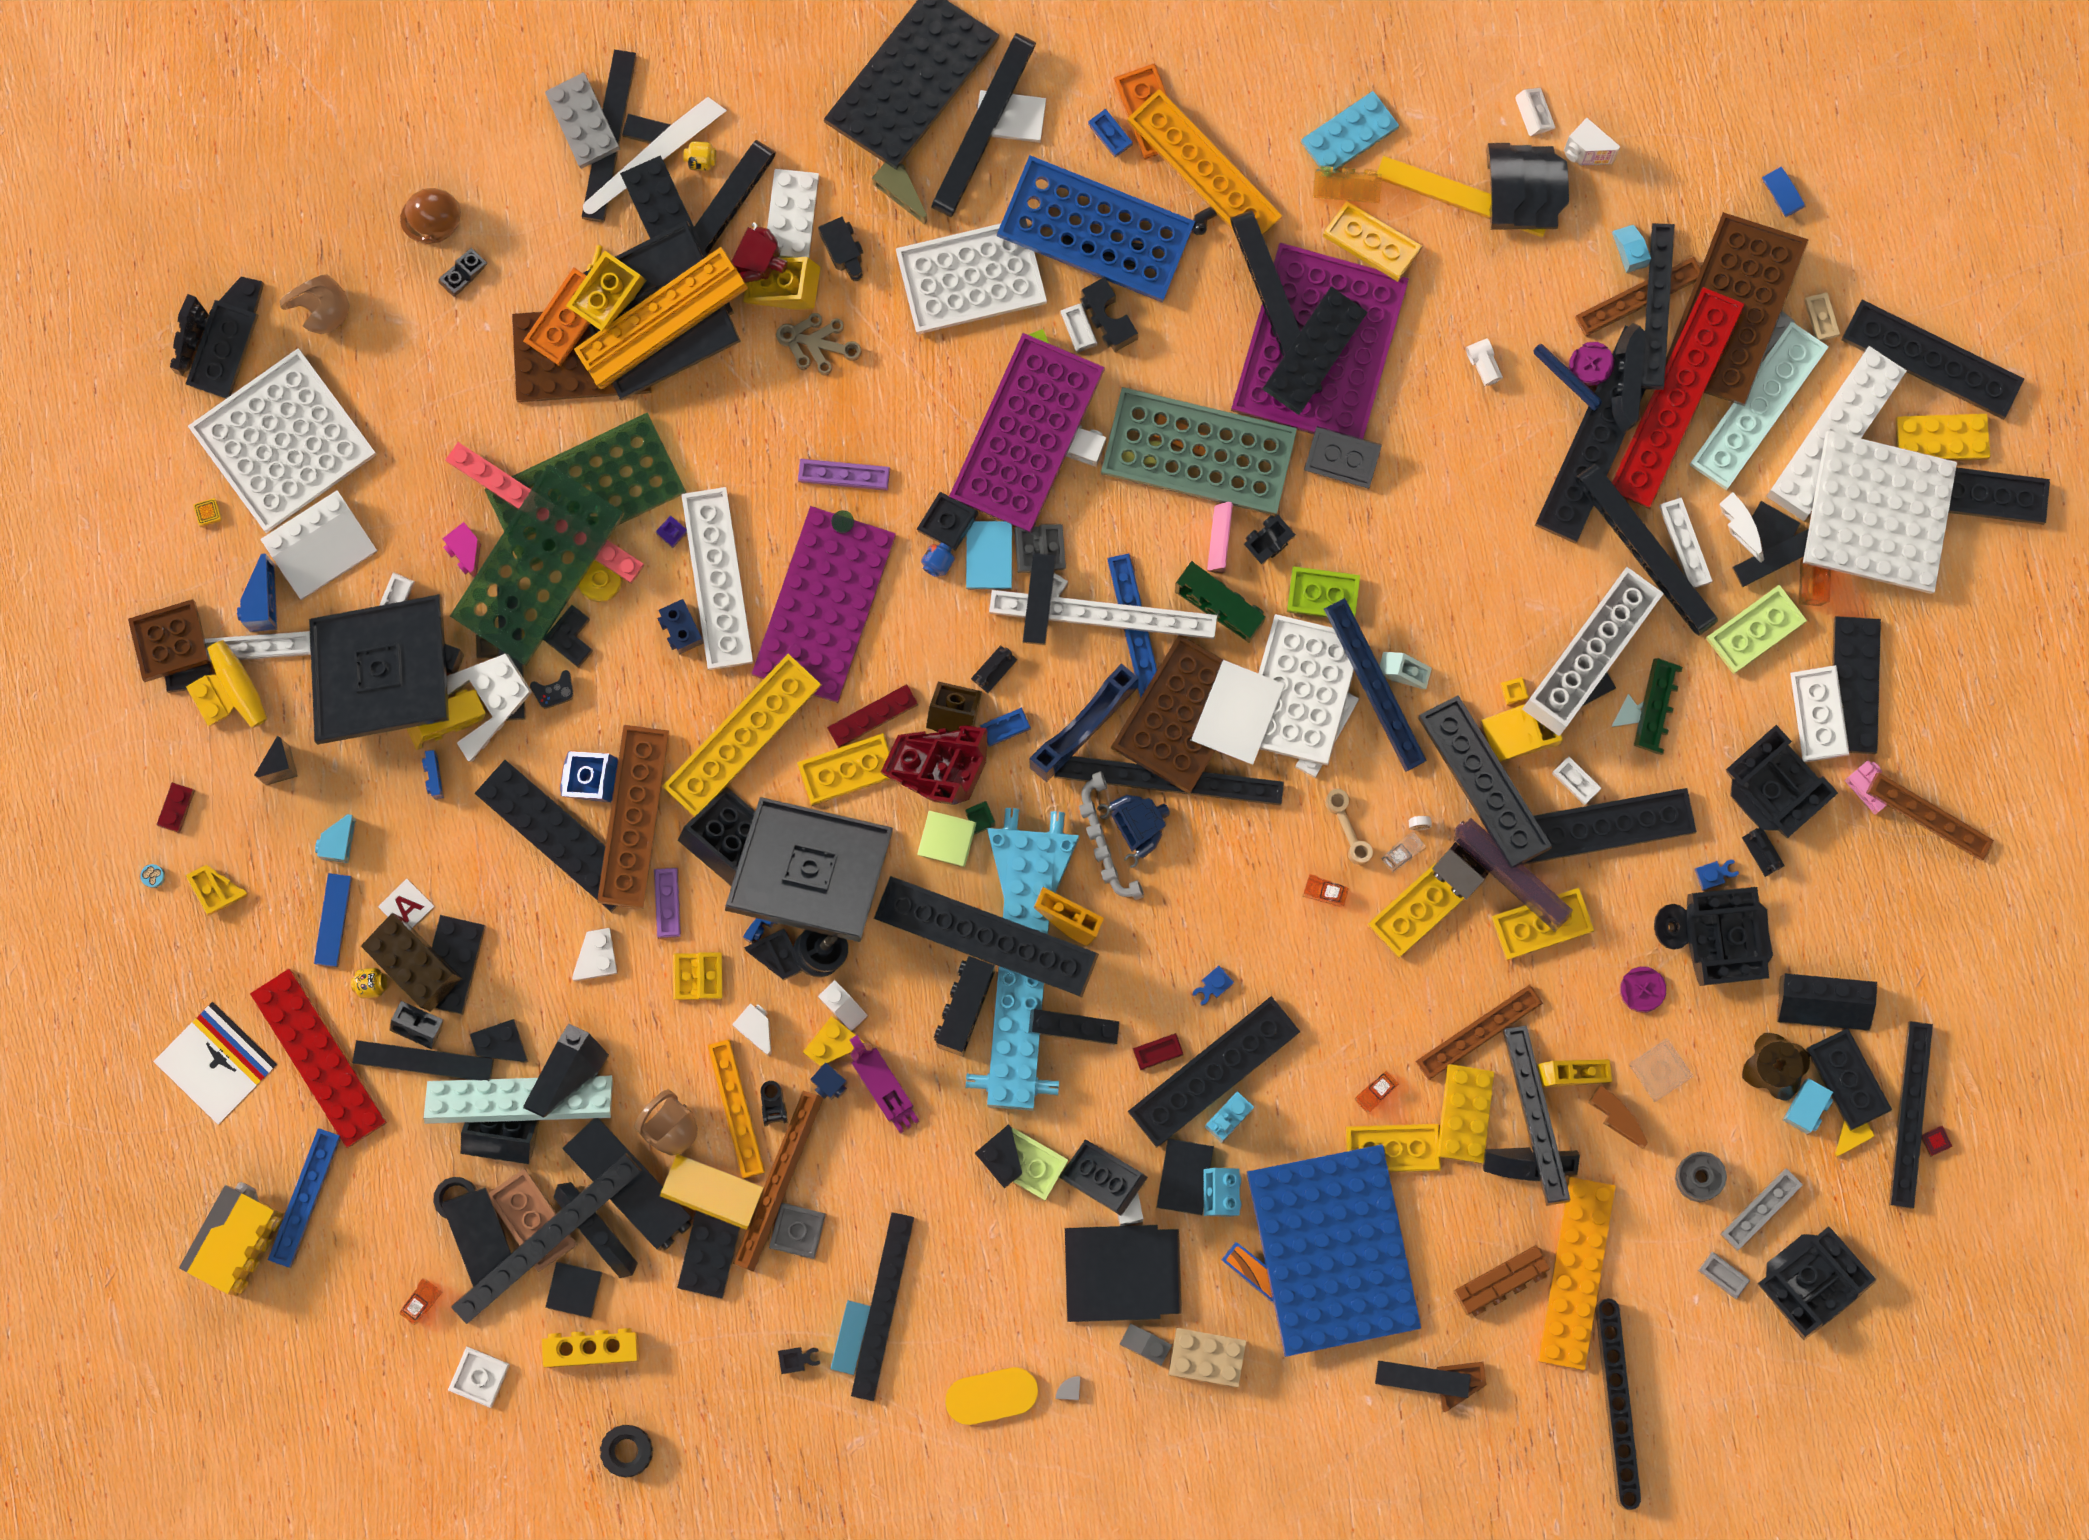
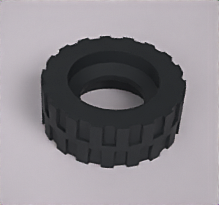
[600,1425,653,1477]

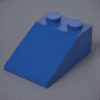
[237,554,277,632]

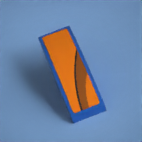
[1221,1242,1274,1304]

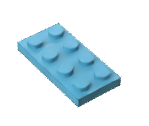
[1301,91,1399,177]

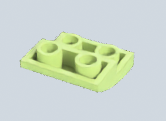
[917,811,976,867]

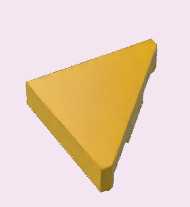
[1835,1120,1874,1157]

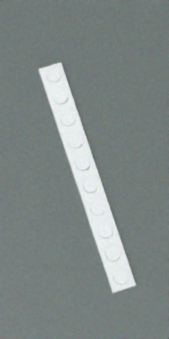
[989,590,1217,639]

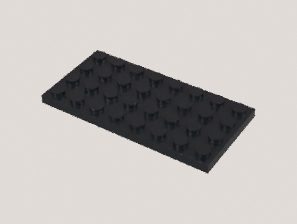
[824,0,999,170]

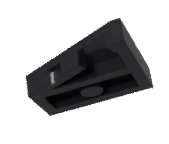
[209,276,264,314]
[744,929,803,981]
[470,1019,528,1063]
[975,1124,1022,1189]

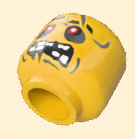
[351,968,387,999]

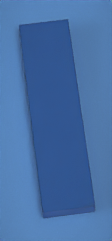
[314,873,352,967]

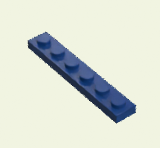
[268,1128,341,1268]

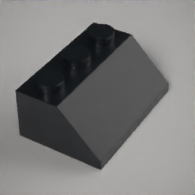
[460,1120,539,1164]

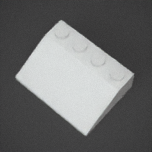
[260,491,378,600]

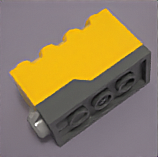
[179,1182,283,1296]

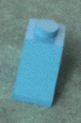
[1612,225,1651,273]
[315,814,356,863]

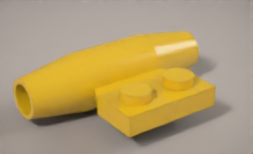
[186,640,268,728]

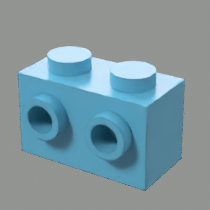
[1204,1168,1241,1217]

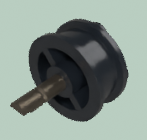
[793,930,848,977]

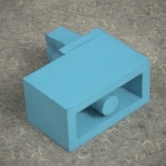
[1205,1091,1254,1143]

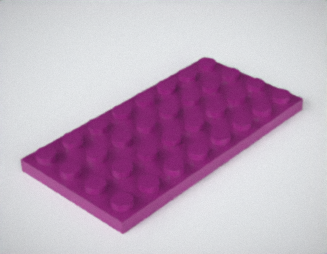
[949,333,1105,533]
[752,506,896,703]

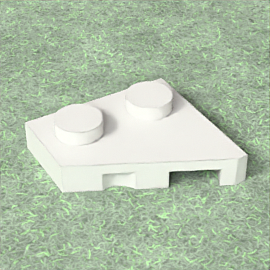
[572,928,618,981]

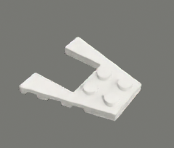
[447,654,532,762]

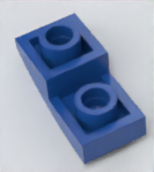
[1762,166,1805,218]
[743,918,778,944]

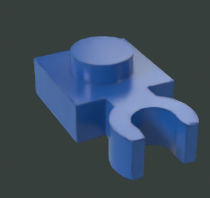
[1694,860,1739,891]
[1192,966,1234,1006]

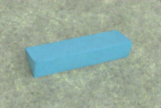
[830,1300,871,1375]

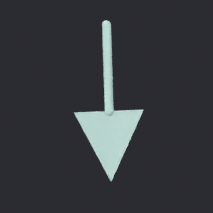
[1611,694,1644,727]

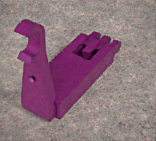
[850,1035,920,1134]

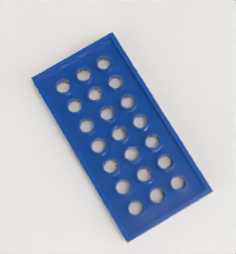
[997,155,1195,303]

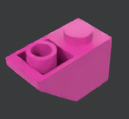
[442,522,481,578]

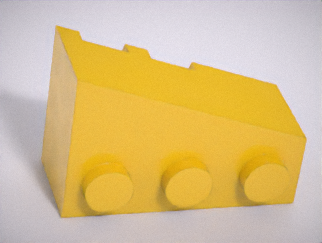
[407,689,486,750]

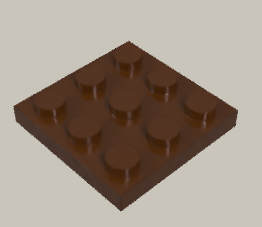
[128,599,210,682]

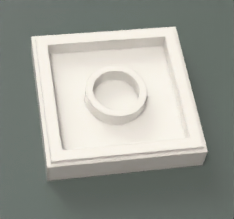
[448,1346,510,1408]

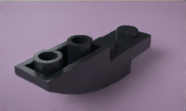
[1483,1147,1580,1181]

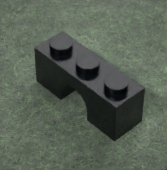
[1080,277,1138,352]

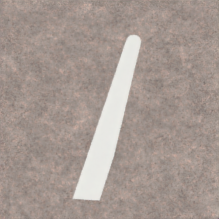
[583,97,727,214]

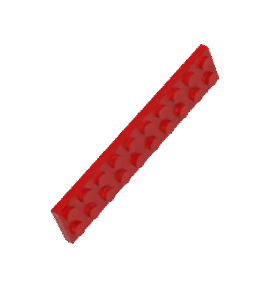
[1612,287,1745,509]

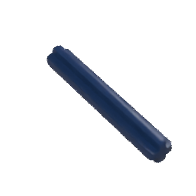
[1533,344,1602,410]

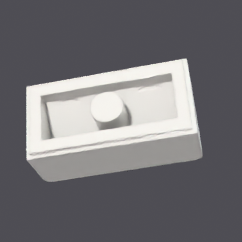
[1515,88,1555,136]

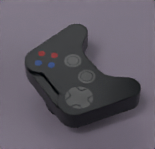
[530,670,574,709]

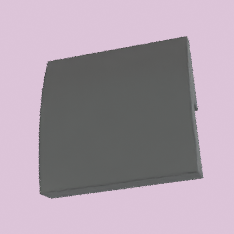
[1014,524,1066,573]

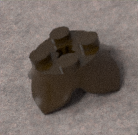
[1742,1033,1810,1101]

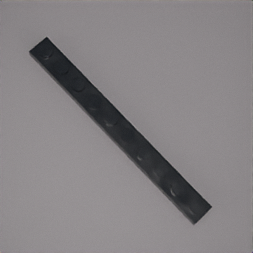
[1054,756,1284,805]
[451,1153,641,1324]

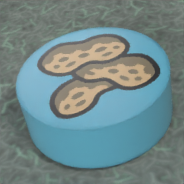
[140,864,165,888]

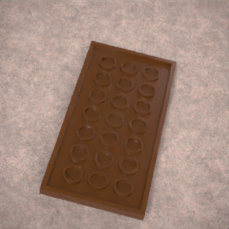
[1666,212,1808,406]

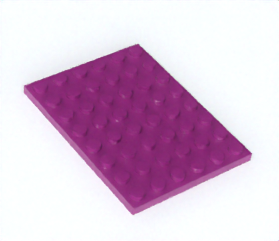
[1231,243,1409,439]

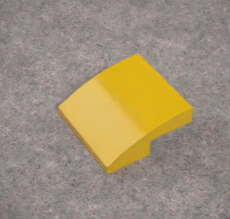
[673,952,722,1000]

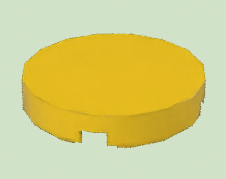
[577,559,623,602]

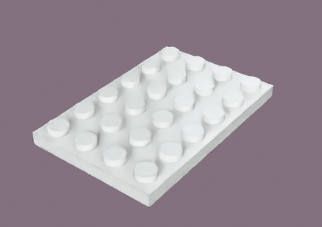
[896,219,1047,335]
[1258,614,1354,766]

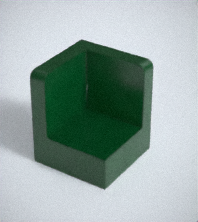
[965,801,996,835]

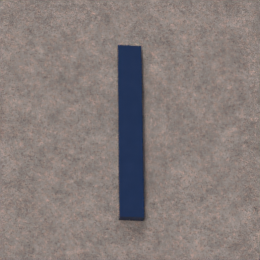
[1324,598,1427,772]

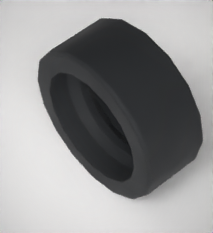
[433,1177,477,1219]

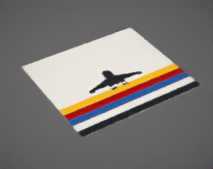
[153,1002,277,1124]

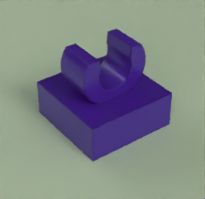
[656,515,687,548]

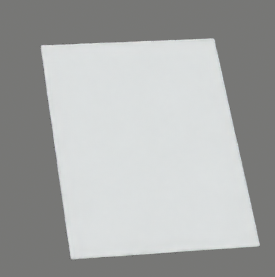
[1191,660,1285,765]

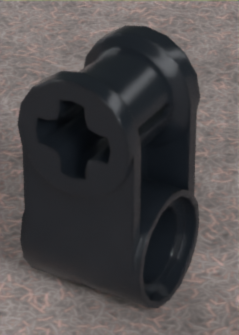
[760,1081,788,1126]

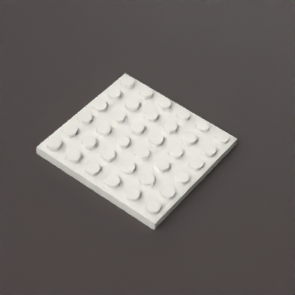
[188,348,377,533]
[1803,431,1957,594]

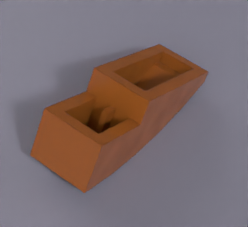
[1588,1086,1648,1149]

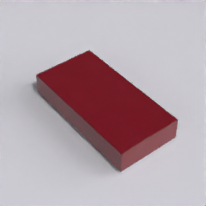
[1132,1033,1184,1071]

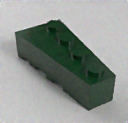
[1175,561,1266,643]

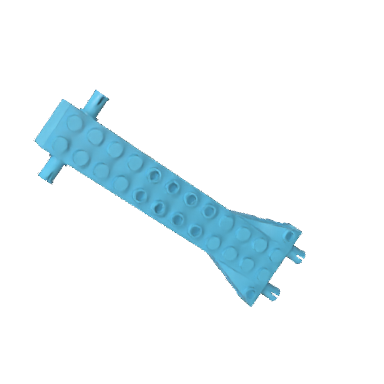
[965,808,1079,1111]

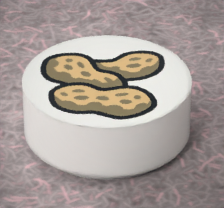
[1408,816,1432,831]

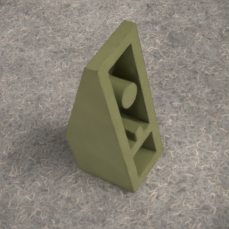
[872,163,927,225]

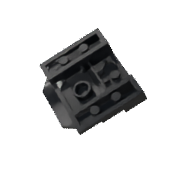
[1487,143,1569,230]
[1726,724,1838,838]
[1687,887,1773,986]
[1758,1226,1876,1340]

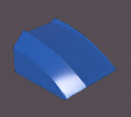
[560,751,618,802]

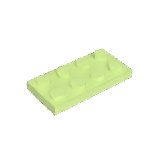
[1706,585,1807,675]

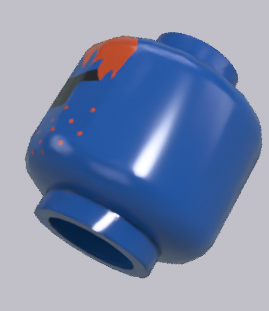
[921,543,955,578]

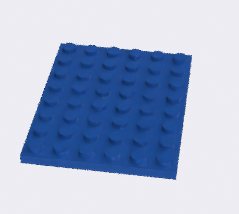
[1247,1144,1421,1357]

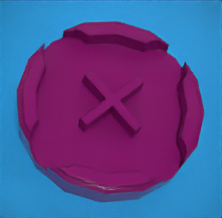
[1569,342,1615,386]
[1620,966,1666,1013]

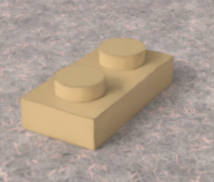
[1804,292,1840,341]

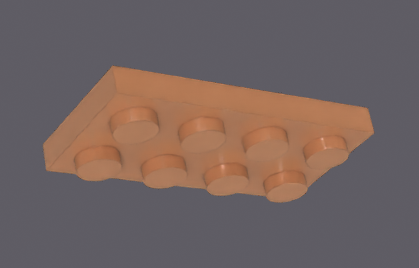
[489,1168,577,1272]

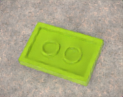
[1287,566,1360,618]

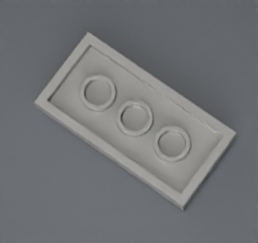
[545,72,620,169]

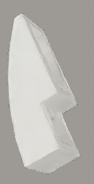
[1719,492,1764,562]

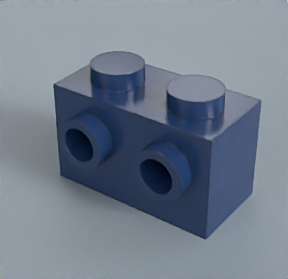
[657,599,704,655]

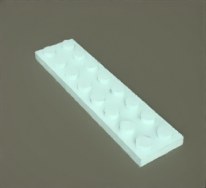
[1689,321,1829,491]
[424,1075,613,1124]

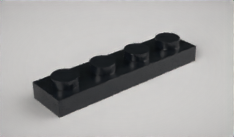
[1028,1009,1119,1045]

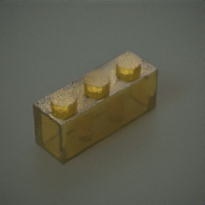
[1312,165,1382,203]

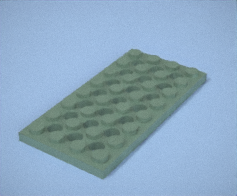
[1101,387,1297,516]

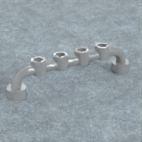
[1079,772,1144,900]

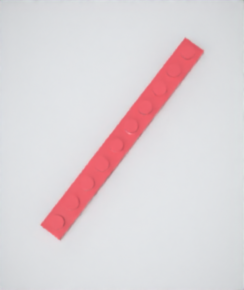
[445,442,644,584]

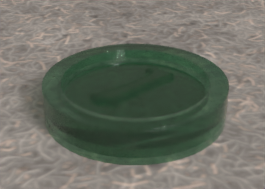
[831,510,854,533]

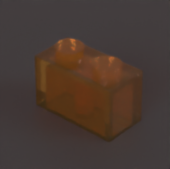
[1799,558,1831,606]

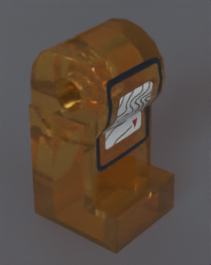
[1302,874,1349,907]
[1354,1070,1399,1114]
[399,1278,442,1325]

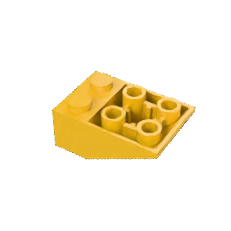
[1481,704,1563,762]

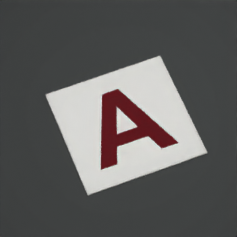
[378,879,434,928]

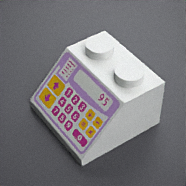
[1564,118,1620,165]

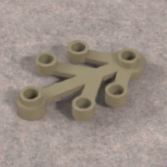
[776,313,861,375]

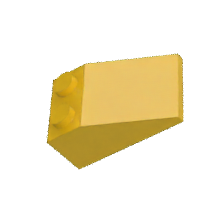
[566,251,647,332]
[743,257,821,310]

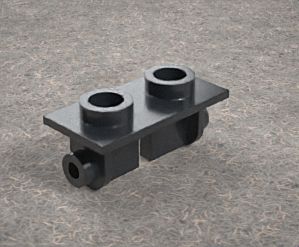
[971,645,1018,693]
[1742,828,1785,877]

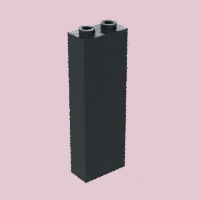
[562,1118,693,1251]

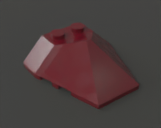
[881,725,988,805]

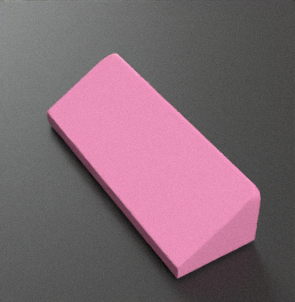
[1207,502,1233,573]

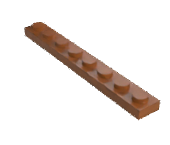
[733,1091,823,1272]

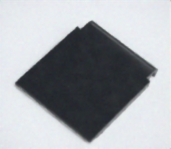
[1065,1225,1182,1322]

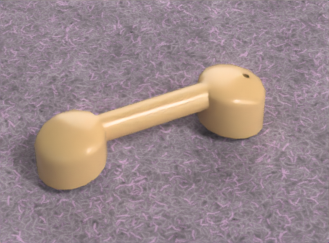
[1325,789,1373,865]

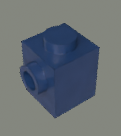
[810,1062,847,1100]

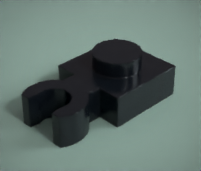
[778,1347,821,1374]

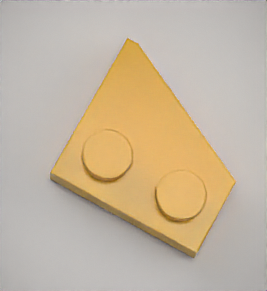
[186,865,247,916]
[803,1016,865,1067]

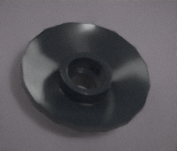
[1654,904,1689,950]

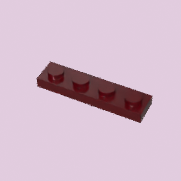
[827,684,918,748]

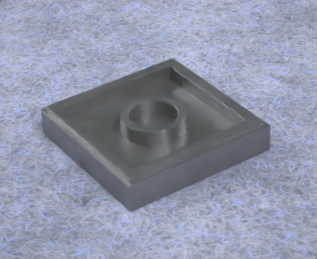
[769,1203,826,1259]

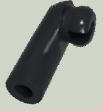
[1192,207,1217,235]

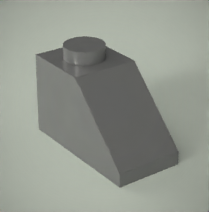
[1120,1323,1172,1367]

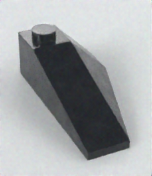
[523,1024,609,1118]

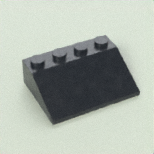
[678,787,755,887]

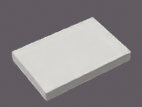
[978,90,1046,143]

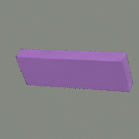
[654,868,681,938]

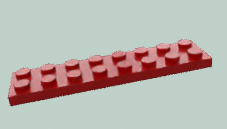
[250,969,387,1148]

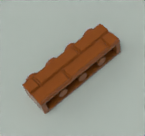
[1454,1245,1550,1317]

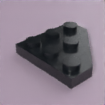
[170,294,209,376]

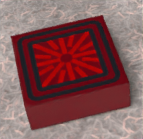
[1921,1125,1953,1157]

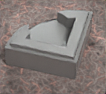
[1055,1376,1080,1400]

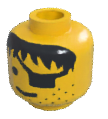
[683,141,716,171]

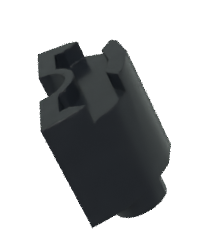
[1244,515,1296,564]

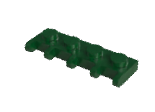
[1634,658,1683,755]

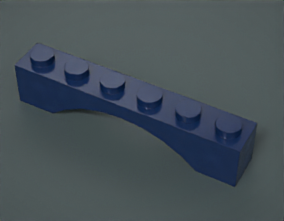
[1029,663,1139,782]

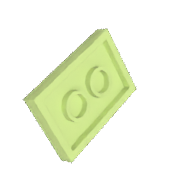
[1011,1127,1068,1201]

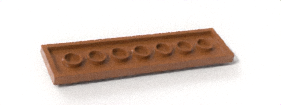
[597,725,669,909]

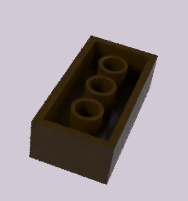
[361,913,462,1012]

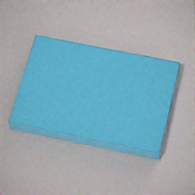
[966,521,1012,589]

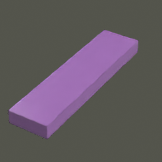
[798,459,890,491]

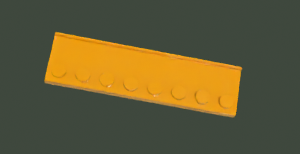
[574,247,748,389]

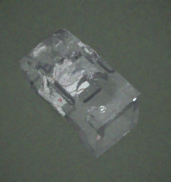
[1381,831,1426,873]

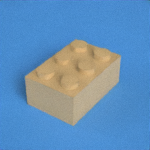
[1168,1328,1246,1388]

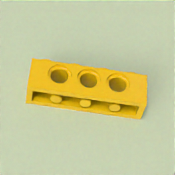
[542,1328,639,1368]

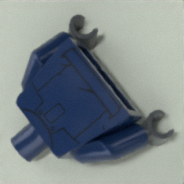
[1097,795,1170,868]

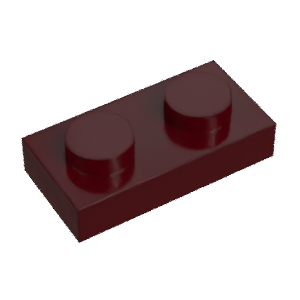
[156,782,195,833]

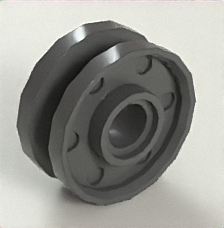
[1675,1151,1727,1202]

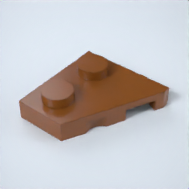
[1436,1361,1487,1412]

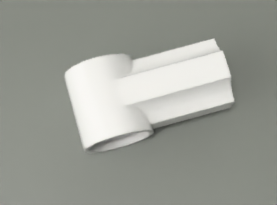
[1466,338,1503,386]

